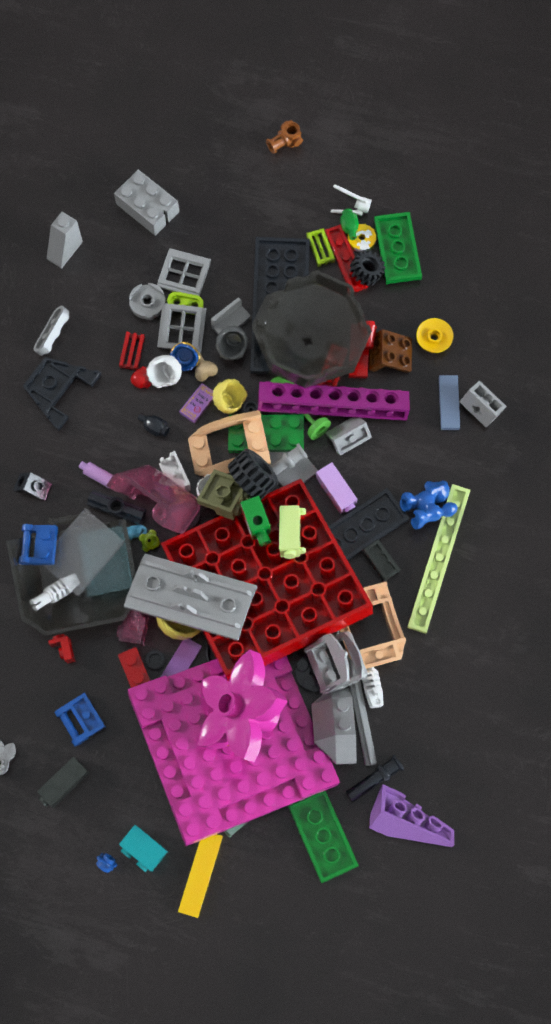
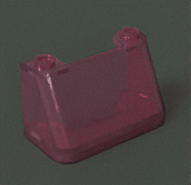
[106,465,200,534]

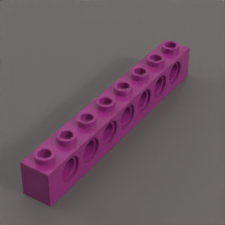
[258,381,410,421]

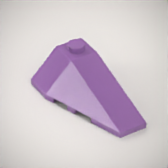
[369,784,454,847]

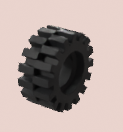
[350,250,385,286]

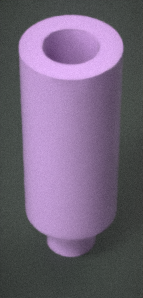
[79,461,116,489]

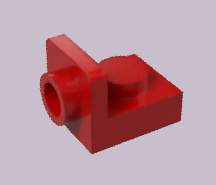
[48,634,75,664]

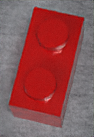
[118,647,150,688]

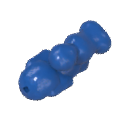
[400,480,458,529]

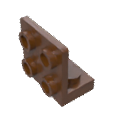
[369,329,412,373]

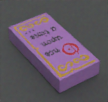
[179,383,213,424]

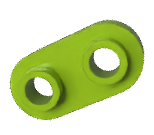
[167,292,204,315]

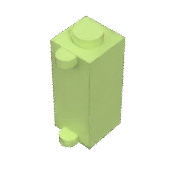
[279,505,306,559]

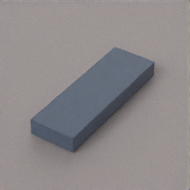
[439,375,460,430]

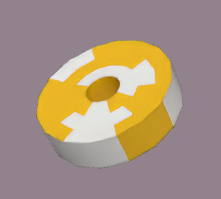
[348,224,376,253]

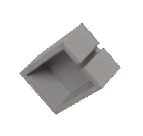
[114,169,179,236]

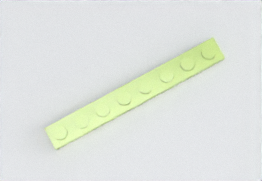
[407,484,470,634]

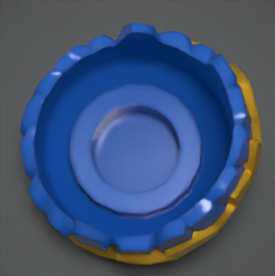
[170,342,200,371]

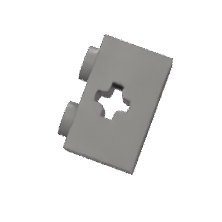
[459,381,507,427]

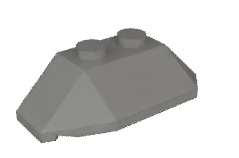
[311,688,356,764]

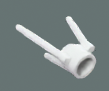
[331,185,372,216]

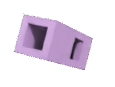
[316,463,357,514]

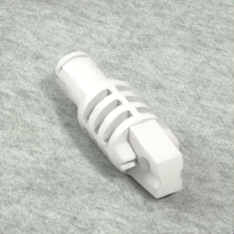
[29,574,81,611]
[362,667,383,708]

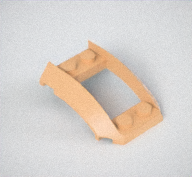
[188,410,271,477]
[339,581,406,669]

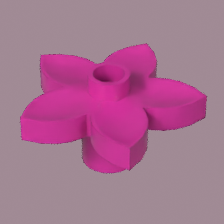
[198,650,288,762]

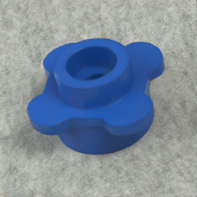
[96,853,117,873]

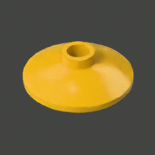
[416,318,453,353]

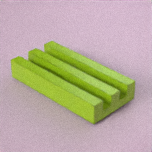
[307,228,335,267]

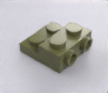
[197,469,251,520]

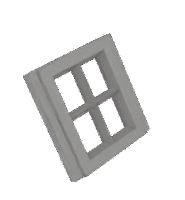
[157,248,211,296]
[157,303,207,353]

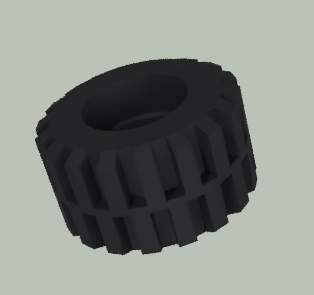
[228,448,279,500]

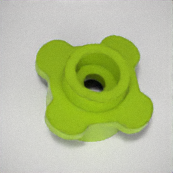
[139,530,160,552]

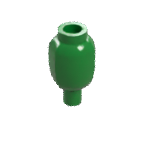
[340,209,359,240]

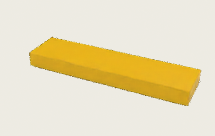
[178,834,223,918]

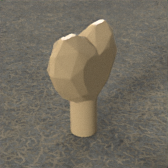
[195,352,218,382]

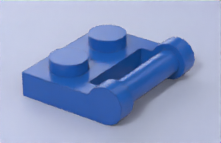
[18,524,58,565]
[54,693,106,747]

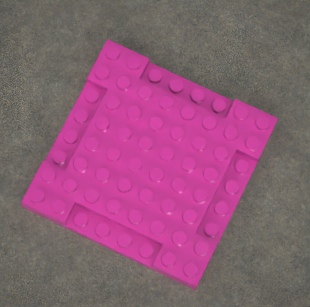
[128,656,340,846]

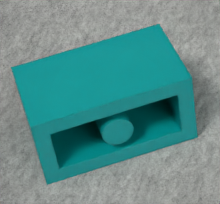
[119,825,168,872]

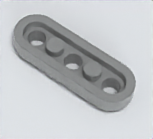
[34,306,69,356]

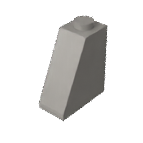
[47,212,83,269]

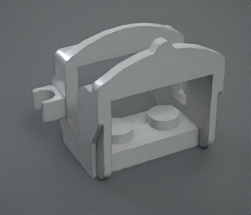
[304,631,368,695]

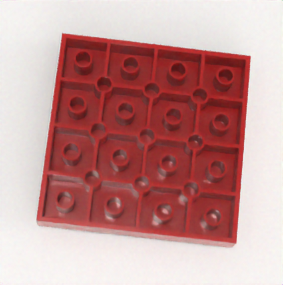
[161,479,373,679]

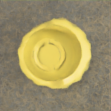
[212,379,248,414]

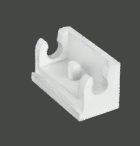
[159,451,191,497]

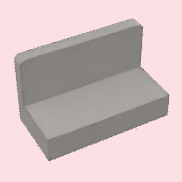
[211,297,251,334]
[325,417,372,456]

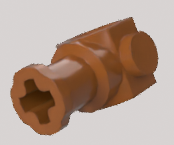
[266,120,303,154]

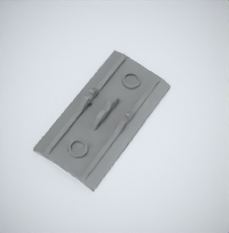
[124,554,257,641]

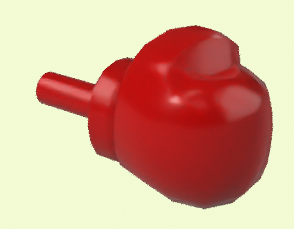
[130,366,152,389]

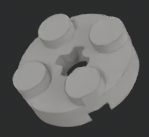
[129,283,166,321]

